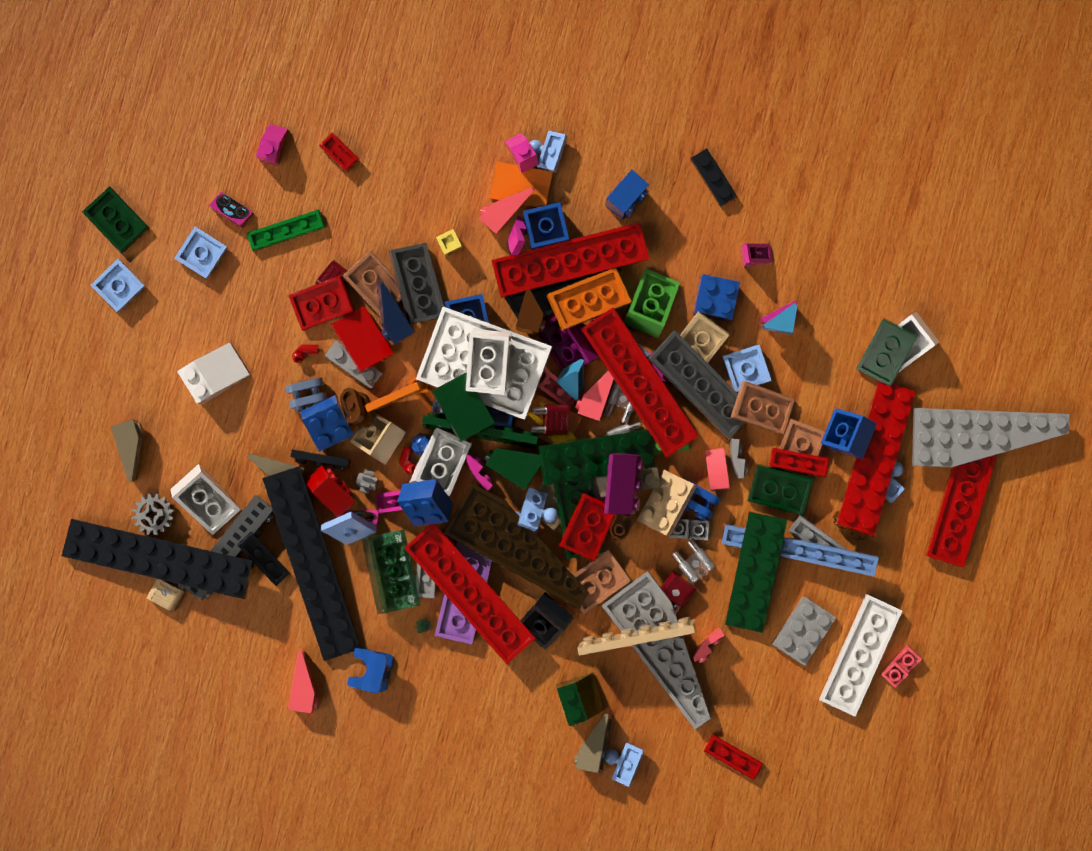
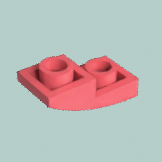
[705,448,730,491]
[692,628,725,663]
[881,645,922,688]

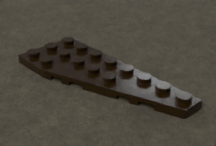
[444,483,589,609]

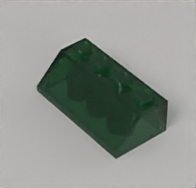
[362,530,420,614]

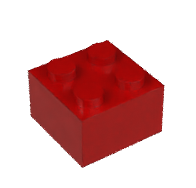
[305,466,355,517]

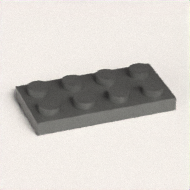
[389,243,444,325]

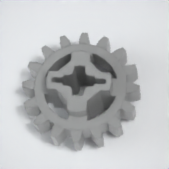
[132,494,175,535]

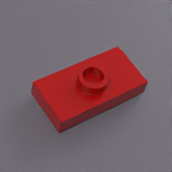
[319,132,360,173]

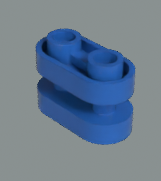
[685,481,722,521]

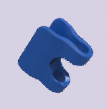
[347,648,393,693]

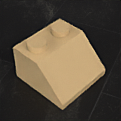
[350,412,406,465]

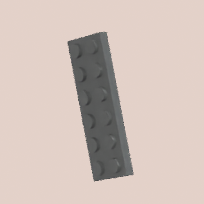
[648,331,744,439]

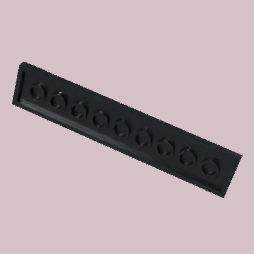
[262,466,361,661]
[61,519,255,599]

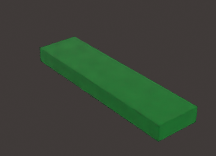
[247,209,325,252]

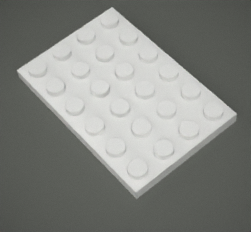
[416,307,552,420]

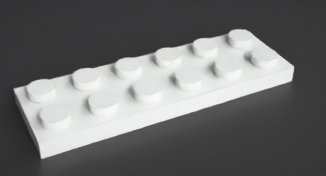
[819,594,902,716]

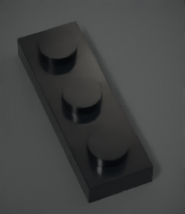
[690,148,737,207]
[290,449,351,470]
[237,532,290,586]

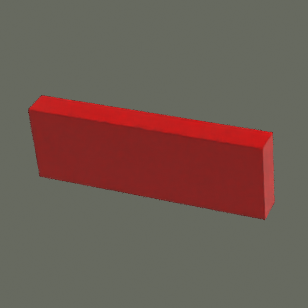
[769,447,830,478]
[703,734,764,780]

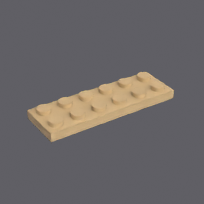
[577,617,696,656]

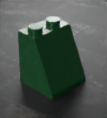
[485,448,541,491]
[556,672,605,726]

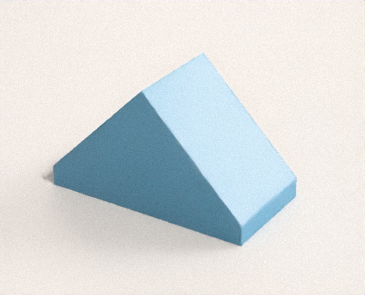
[761,303,797,335]
[556,359,584,401]

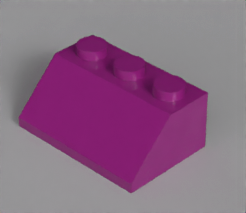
[539,316,599,371]
[604,453,644,515]

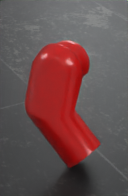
[292,344,319,363]
[399,446,416,475]

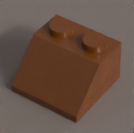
[516,289,546,336]

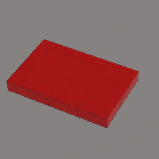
[288,275,355,331]
[331,306,394,373]
[559,493,616,562]

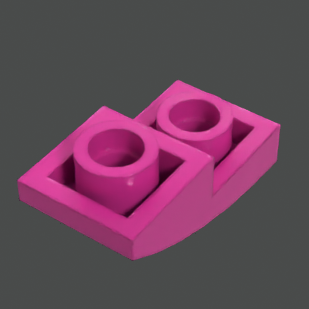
[508,216,526,255]
[466,455,494,491]

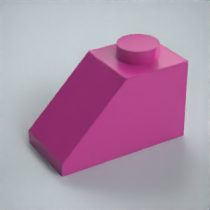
[256,124,288,166]
[504,133,539,173]

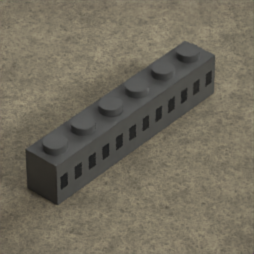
[183,495,275,601]

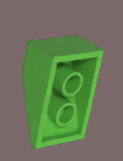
[623,268,680,338]

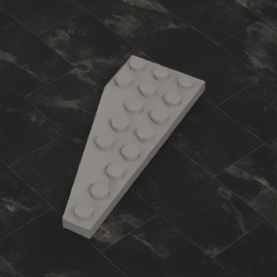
[912,408,1069,467]
[602,571,711,729]

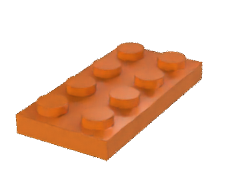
[547,268,632,331]

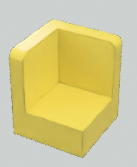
[436,229,462,258]

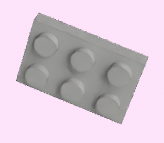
[772,596,836,666]

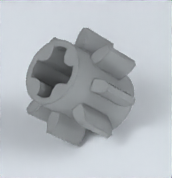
[356,470,378,494]

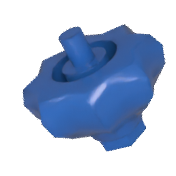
[411,433,430,455]

